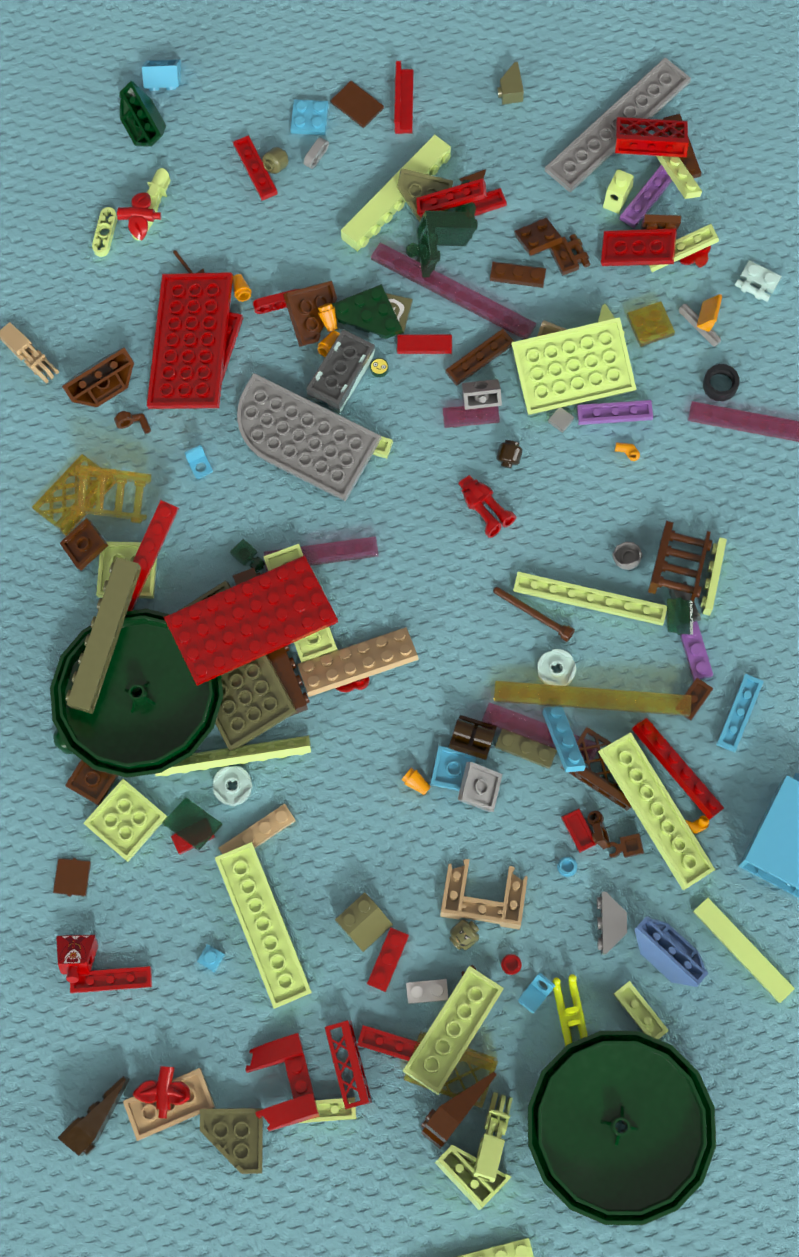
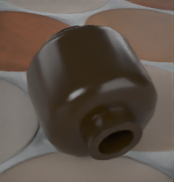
[496,440,523,469]

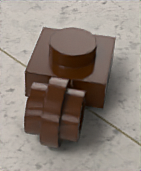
[587,811,611,849]

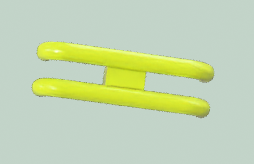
[552,974,588,1046]

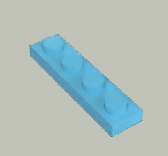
[716,674,764,753]
[542,706,586,772]

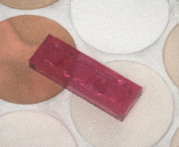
[443,406,500,428]

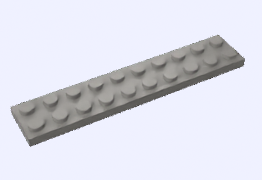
[545,58,691,193]

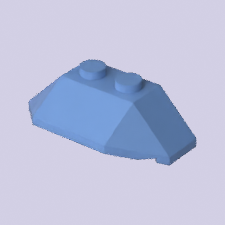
[635,916,708,987]

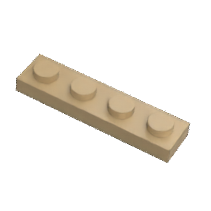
[219,804,296,854]

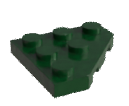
[332,284,403,339]

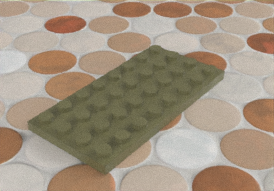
[176,581,297,751]

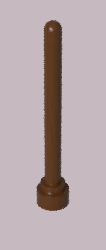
[493,587,575,642]

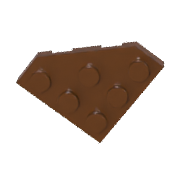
[283,281,337,347]

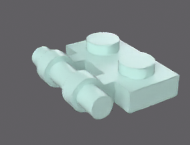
[735,260,782,302]

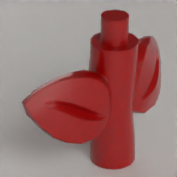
[117,193,162,241]
[133,1066,190,1119]

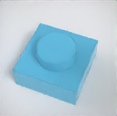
[197,944,225,972]

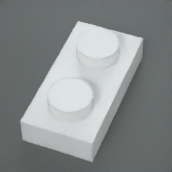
[406,979,448,1004]

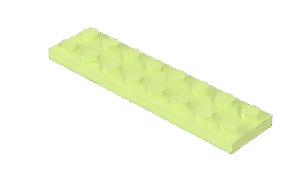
[598,732,715,890]
[215,842,312,1009]

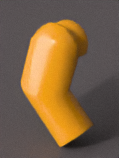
[685,815,709,834]

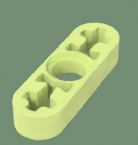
[92,207,117,257]

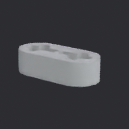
[303,137,329,169]

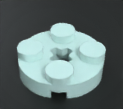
[537,649,576,688]
[213,766,253,806]

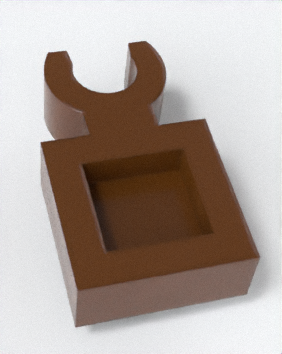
[609,833,645,858]

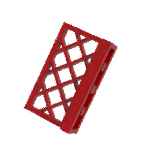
[615,117,689,157]

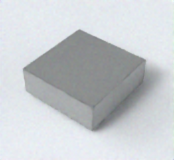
[548,408,574,433]

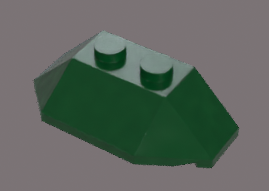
[119,81,166,147]

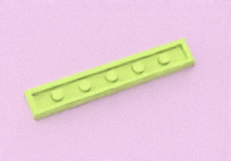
[693,898,795,1003]

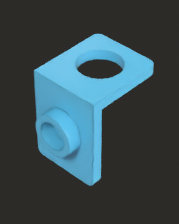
[185,445,213,479]
[518,973,555,1013]

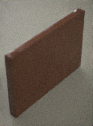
[330,81,384,128]

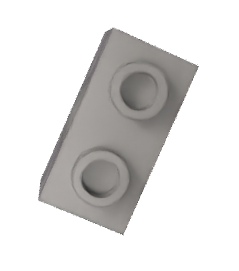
[462,379,502,410]

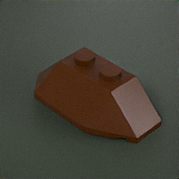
[62,347,134,407]

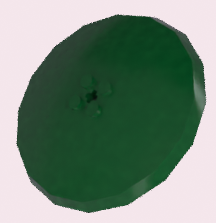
[50,609,223,778]
[528,1031,716,1225]

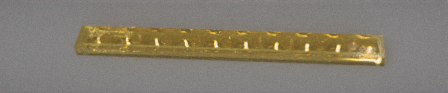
[494,681,692,716]

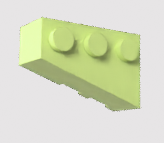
[435,1145,511,1210]

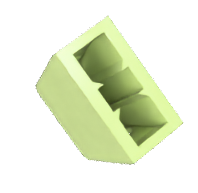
[603,170,634,214]

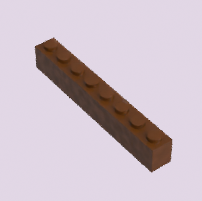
[232,568,310,716]

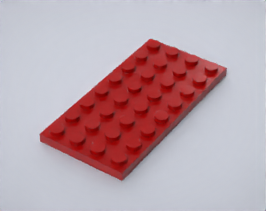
[147,272,233,409]
[164,555,338,686]

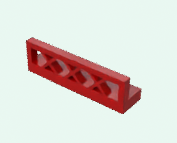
[394,61,414,134]
[325,1020,372,1109]

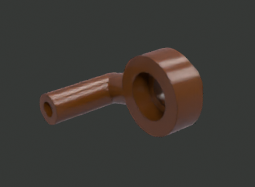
[114,411,151,434]

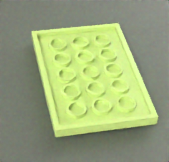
[511,317,636,415]

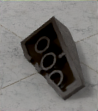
[57,1076,129,1156]

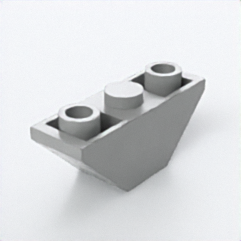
[597,892,627,955]

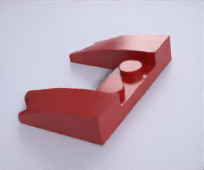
[245,1033,320,1131]

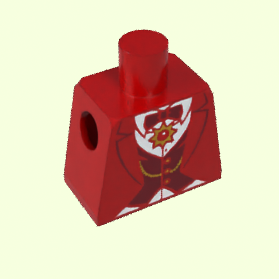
[56,935,98,983]

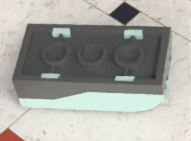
[306,329,375,414]

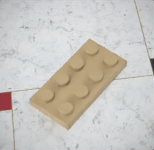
[123,1068,216,1141]

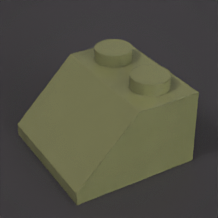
[335,892,393,952]

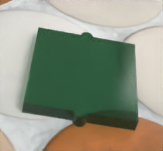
[667,597,693,635]

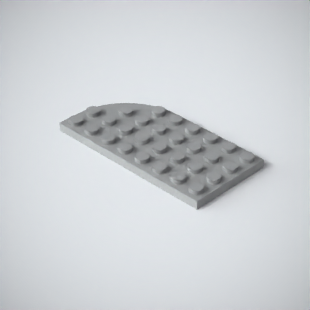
[237,373,382,502]

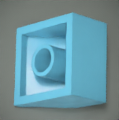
[142,59,181,91]

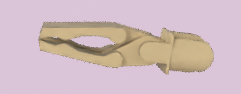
[0,322,59,384]

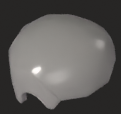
[612,542,642,570]

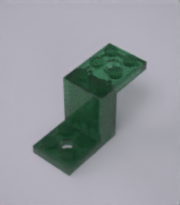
[416,180,478,277]

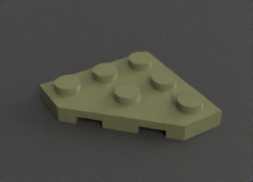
[397,168,453,235]
[199,1108,263,1174]

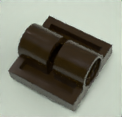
[449,715,497,760]

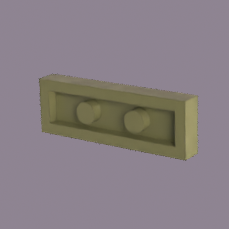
[495,728,557,769]

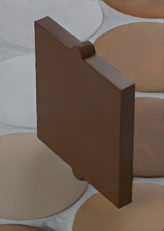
[53,858,91,897]

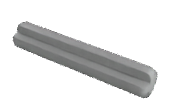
[678,303,721,347]

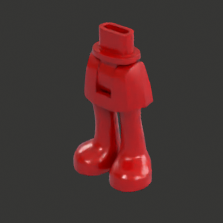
[458,475,516,538]

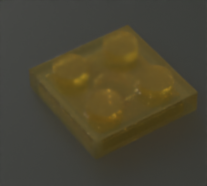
[627,301,675,347]

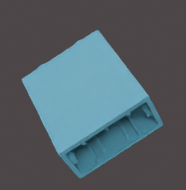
[739,773,799,898]

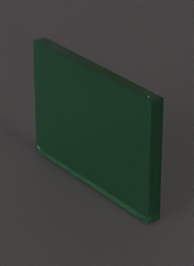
[162,798,222,851]

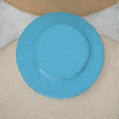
[557,857,577,877]

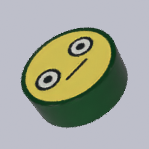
[370,358,389,377]

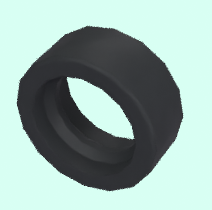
[703,364,740,401]

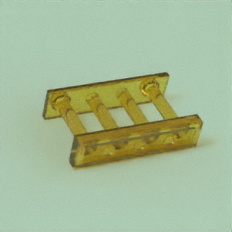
[70,464,151,523]

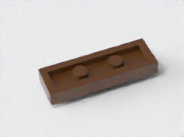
[490,262,546,288]

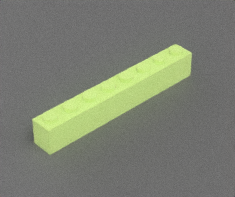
[341,135,451,252]

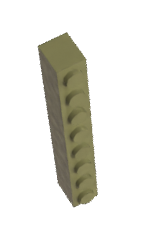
[66,557,141,714]

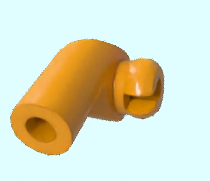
[615,442,640,461]

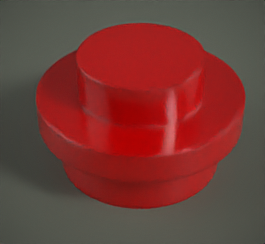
[501,954,522,975]

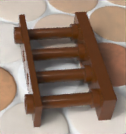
[648,521,713,604]

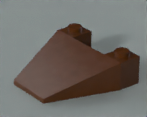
[421,1072,497,1149]

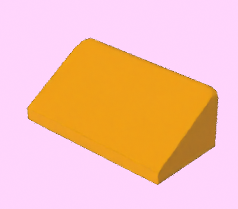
[697,294,722,332]

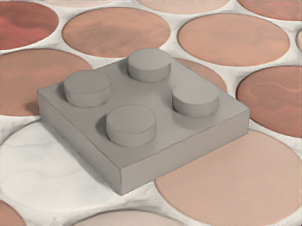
[457,762,502,812]

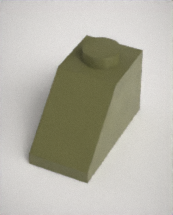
[497,62,524,105]

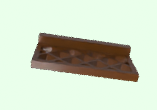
[560,727,632,811]

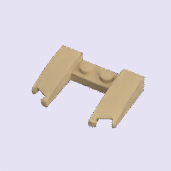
[440,859,528,930]

